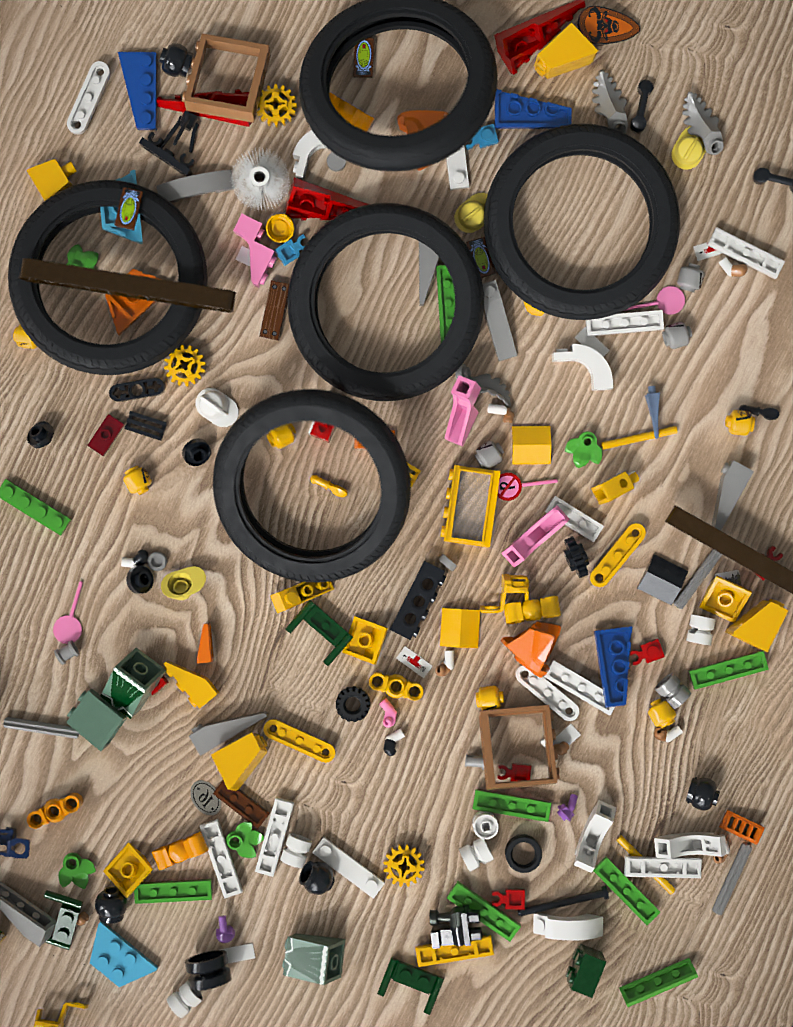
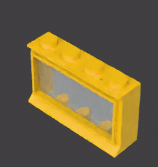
[440,465,501,548]

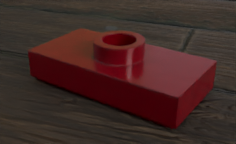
[87,414,125,456]

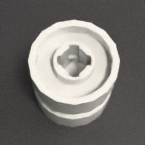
[686,614,716,646]
[472,811,498,839]
[280,833,312,868]
[459,838,494,872]
[166,981,203,1018]

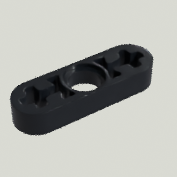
[109,378,165,402]

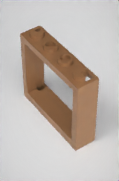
[182,33,271,123]
[479,705,560,790]

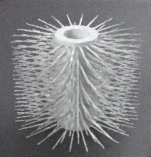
[231,148,290,212]

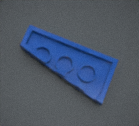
[118,52,157,130]
[495,89,572,129]
[594,626,633,708]

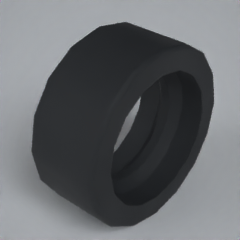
[505,834,542,873]

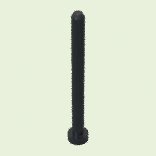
[517,886,609,916]

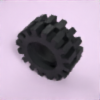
[335,686,370,722]

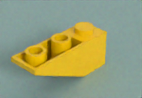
[270,581,334,613]
[163,661,219,709]

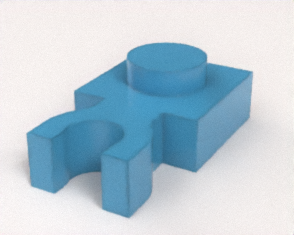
[466,124,499,150]
[274,234,305,266]

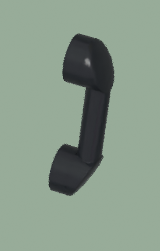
[630,80,654,134]
[752,168,793,193]

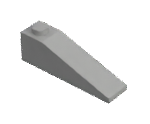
[419,242,439,306]
[483,280,517,361]
[712,460,754,531]
[189,711,268,756]
[0,881,57,947]

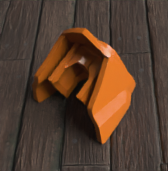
[397,110,448,171]
[501,621,561,678]

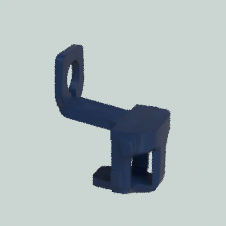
[0,827,30,859]

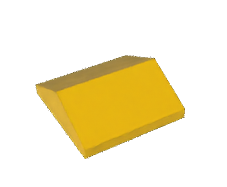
[512,426,551,465]
[699,576,752,623]
[440,608,480,648]
[342,616,388,665]
[103,842,153,898]

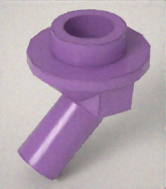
[557,794,578,821]
[216,915,235,943]

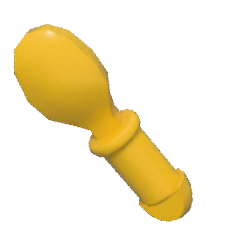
[310,475,348,498]

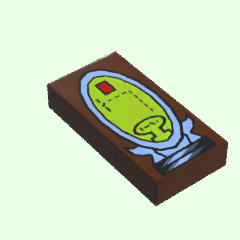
[354,38,374,78]
[114,187,143,231]
[466,237,495,278]

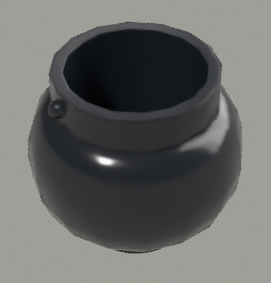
[159,43,193,77]
[686,777,720,811]
[299,861,335,895]
[95,887,128,924]

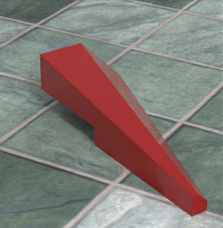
[494,0,586,75]
[156,89,252,127]
[284,177,370,221]

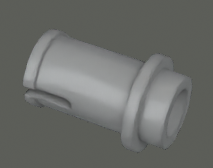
[465,754,484,770]

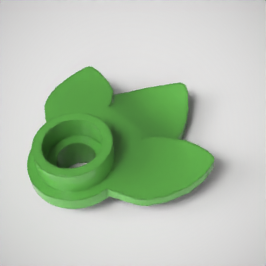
[67,244,99,269]
[565,431,602,468]
[226,822,264,858]
[58,853,96,889]

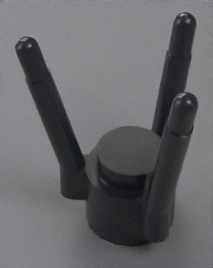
[159,111,199,153]

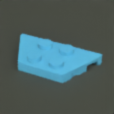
[100,170,143,244]
[90,921,158,987]

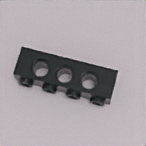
[390,561,446,640]

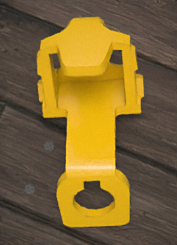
[480,574,529,613]
[34,1002,89,1027]

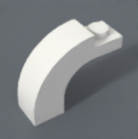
[293,130,327,180]
[552,344,613,391]
[574,800,616,873]
[654,832,726,859]
[533,913,603,940]

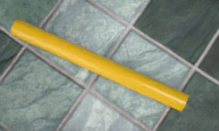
[601,426,677,450]
[616,835,676,895]

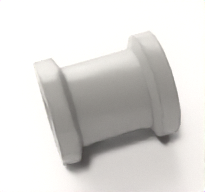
[54,641,80,665]

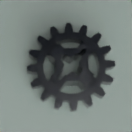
[563,536,589,578]

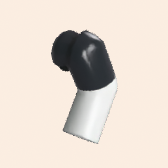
[121,549,148,568]
[383,728,405,756]

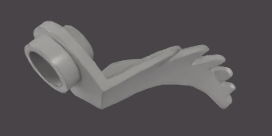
[592,70,628,133]
[682,91,724,155]
[455,364,511,407]

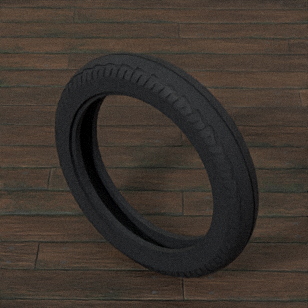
[299,0,498,172]
[484,124,680,320]
[8,180,208,375]
[288,203,484,401]
[213,389,411,582]

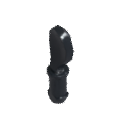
[739,405,780,420]

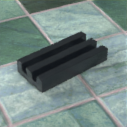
[124,411,167,441]

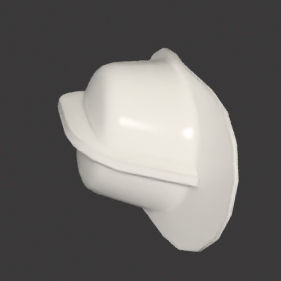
[195,388,238,427]

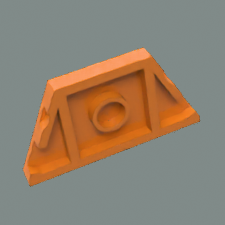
[105,269,159,336]

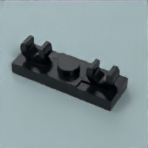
[139,132,195,177]

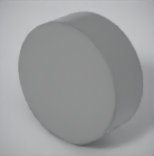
[327,152,346,172]
[147,552,167,571]
[439,554,457,571]

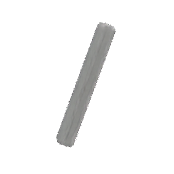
[674,549,723,609]
[3,717,79,739]
[712,843,752,915]

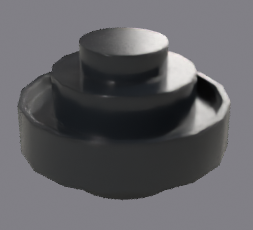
[27,421,54,448]
[182,438,211,466]
[126,566,154,594]

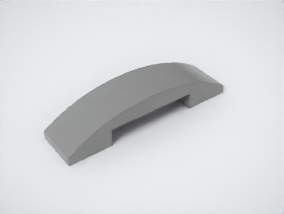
[156,170,235,203]

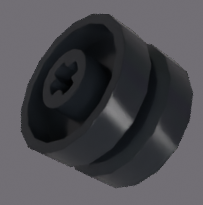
[185,950,232,991]

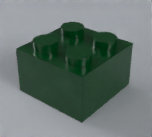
[565,943,607,998]

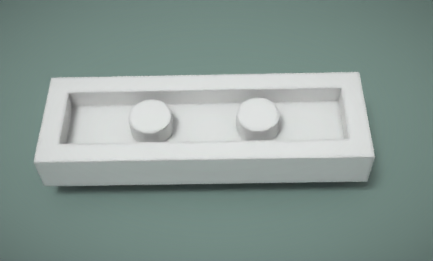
[545,496,604,542]

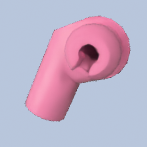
[379,698,397,728]

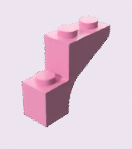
[233,214,277,288]
[445,375,481,447]
[502,505,570,567]

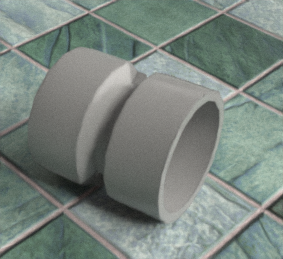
[655,673,691,709]

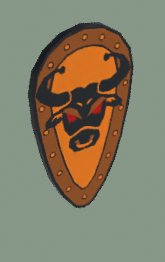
[577,6,640,45]

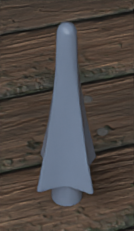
[645,386,660,439]

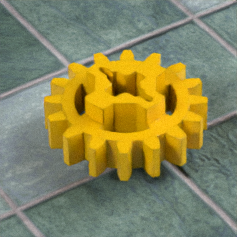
[257,84,297,128]
[164,345,206,387]
[383,844,425,887]

